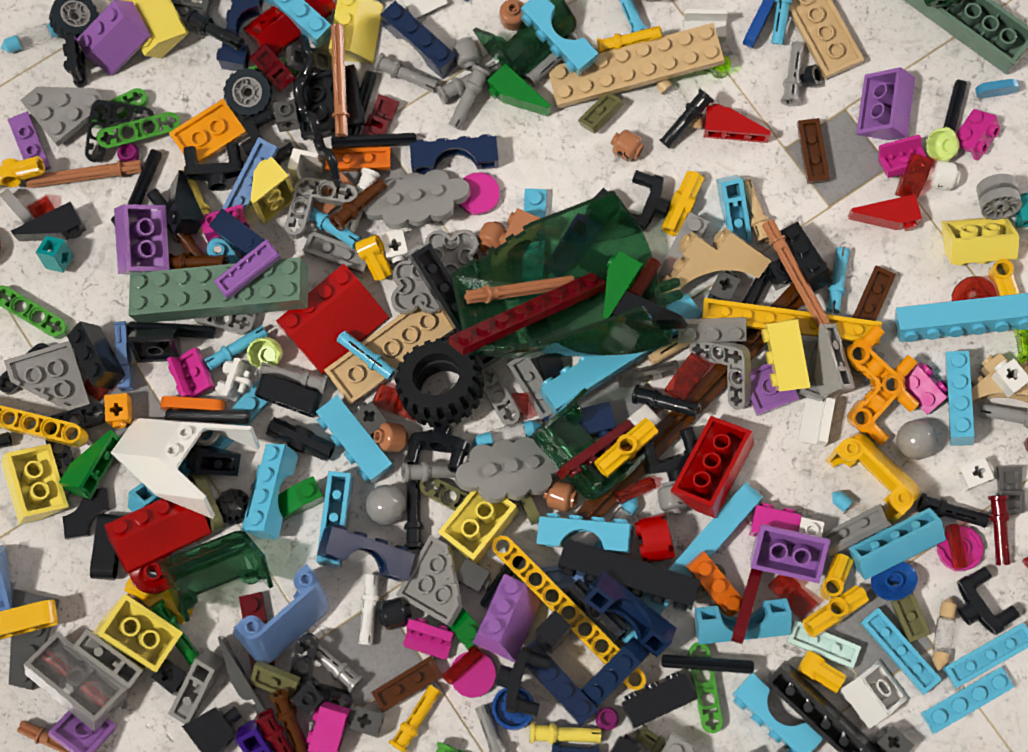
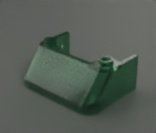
[473,0,577,79]
[533,388,646,500]
[159,531,273,622]

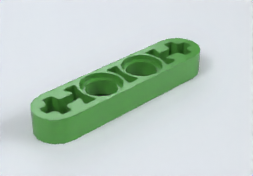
[96,112,180,148]
[0,285,68,339]
[688,642,723,734]

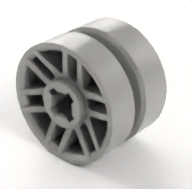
[976,174,1022,220]

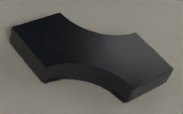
[63,487,109,540]

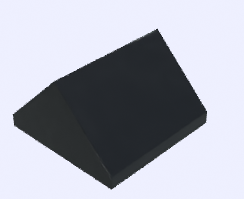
[127,327,181,363]

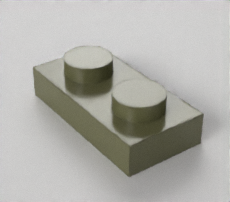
[578,94,624,134]
[890,592,931,643]
[249,660,301,701]

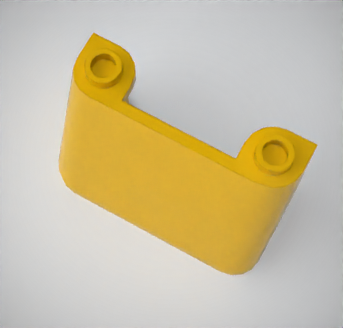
[826,432,920,524]

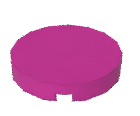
[459,172,500,215]
[937,526,984,572]
[450,651,496,698]

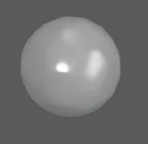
[896,420,938,460]
[365,485,406,525]

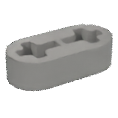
[0,188,34,224]

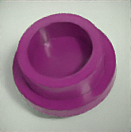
[117,143,140,162]
[595,707,619,731]

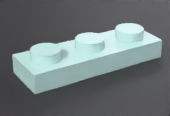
[786,620,861,669]

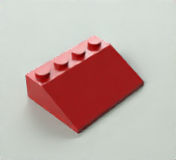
[276,263,389,375]

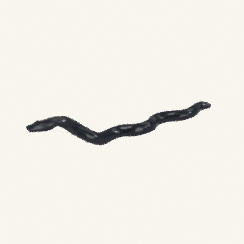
[293,35,341,188]

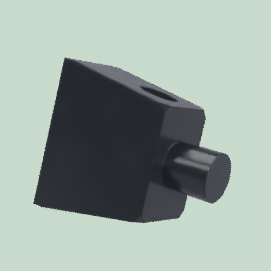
[182,706,243,752]

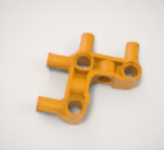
[845,324,919,445]

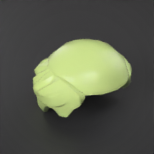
[926,127,959,162]
[247,336,283,368]

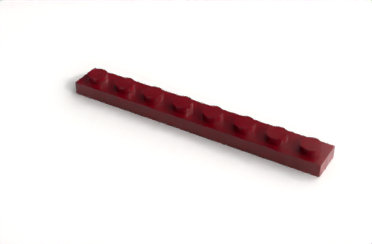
[449,272,606,355]

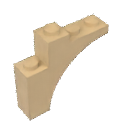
[659,227,771,300]
[971,353,1028,403]

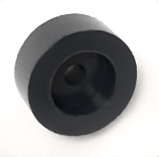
[800,64,822,87]

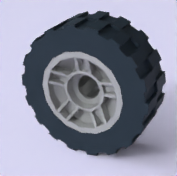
[49,0,99,39]
[223,68,273,117]

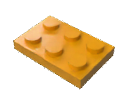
[169,99,247,164]

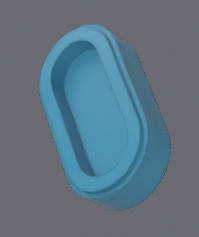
[975,79,1020,98]

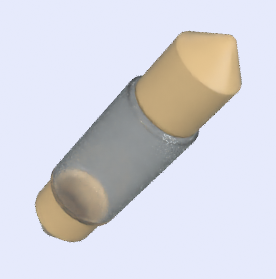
[657,79,703,129]
[932,597,957,670]

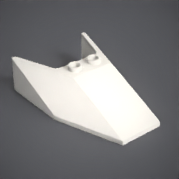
[111,418,260,519]

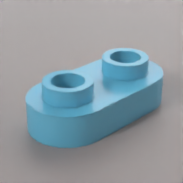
[207,237,241,264]

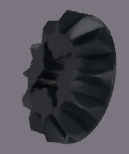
[216,488,250,525]

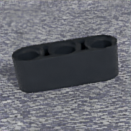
[254,373,322,418]
[90,513,123,580]

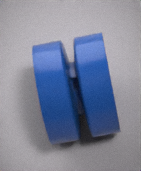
[492,687,534,731]

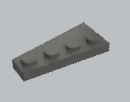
[9,589,60,690]

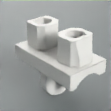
[215,358,254,403]

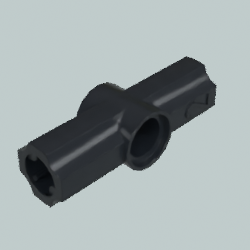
[266,417,335,462]
[566,579,630,642]

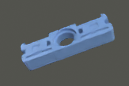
[114,321,133,392]

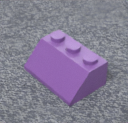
[77,0,151,76]
[856,67,915,140]
[114,204,170,274]
[750,524,830,583]
[472,574,541,663]

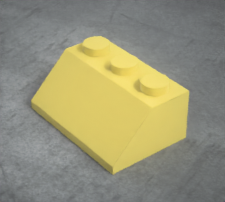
[123,0,189,59]
[329,0,383,64]
[250,157,294,225]
[941,218,1019,266]
[761,319,810,391]
[1,444,69,525]
[438,491,519,564]
[93,594,183,672]

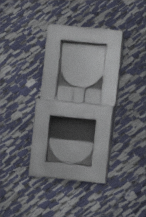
[997,465,1025,514]

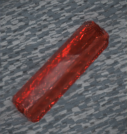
[629,257,661,297]
[614,477,656,504]
[945,524,967,569]
[442,646,483,685]

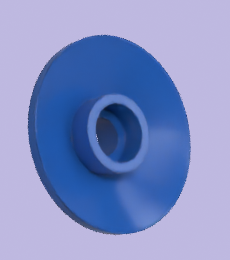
[871,562,918,601]

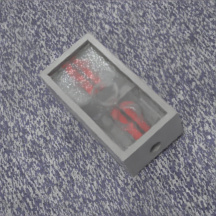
[24,631,128,732]

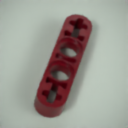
[731,568,763,644]

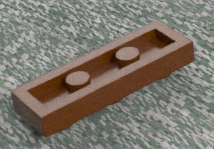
[797,118,830,184]
[852,265,896,321]
[371,656,443,713]

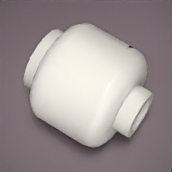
[925,160,960,191]

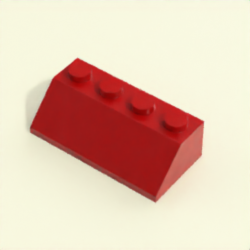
[242,0,336,55]
[671,416,754,518]
[105,498,212,574]

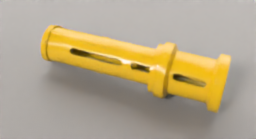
[597,25,663,53]
[388,684,442,752]

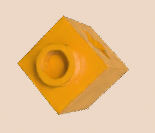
[104,393,133,429]

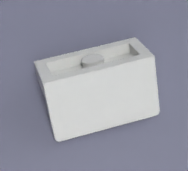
[683,9,728,41]
[287,148,324,184]
[798,397,836,447]

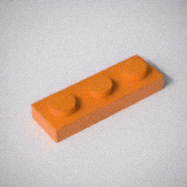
[325,147,391,172]
[685,551,743,617]

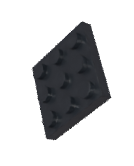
[293,64,365,140]

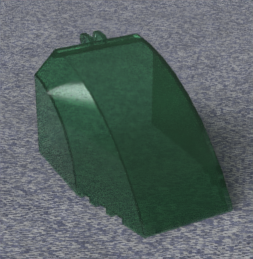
[451,190,684,358]

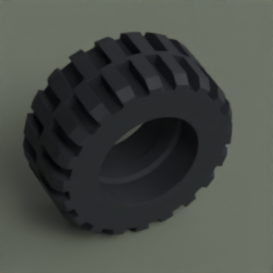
[395,338,484,428]

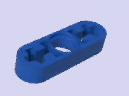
[742,0,775,49]

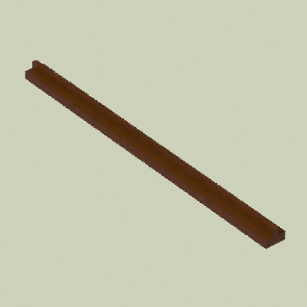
[577,261,833,521]

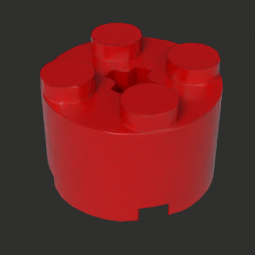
[634,513,676,564]

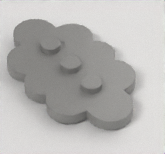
[363,169,470,230]
[391,229,479,315]
[455,437,565,503]

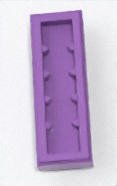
[7,111,51,171]
[214,239,282,300]

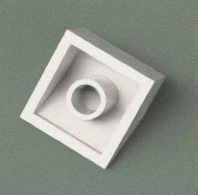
[840,660,908,728]

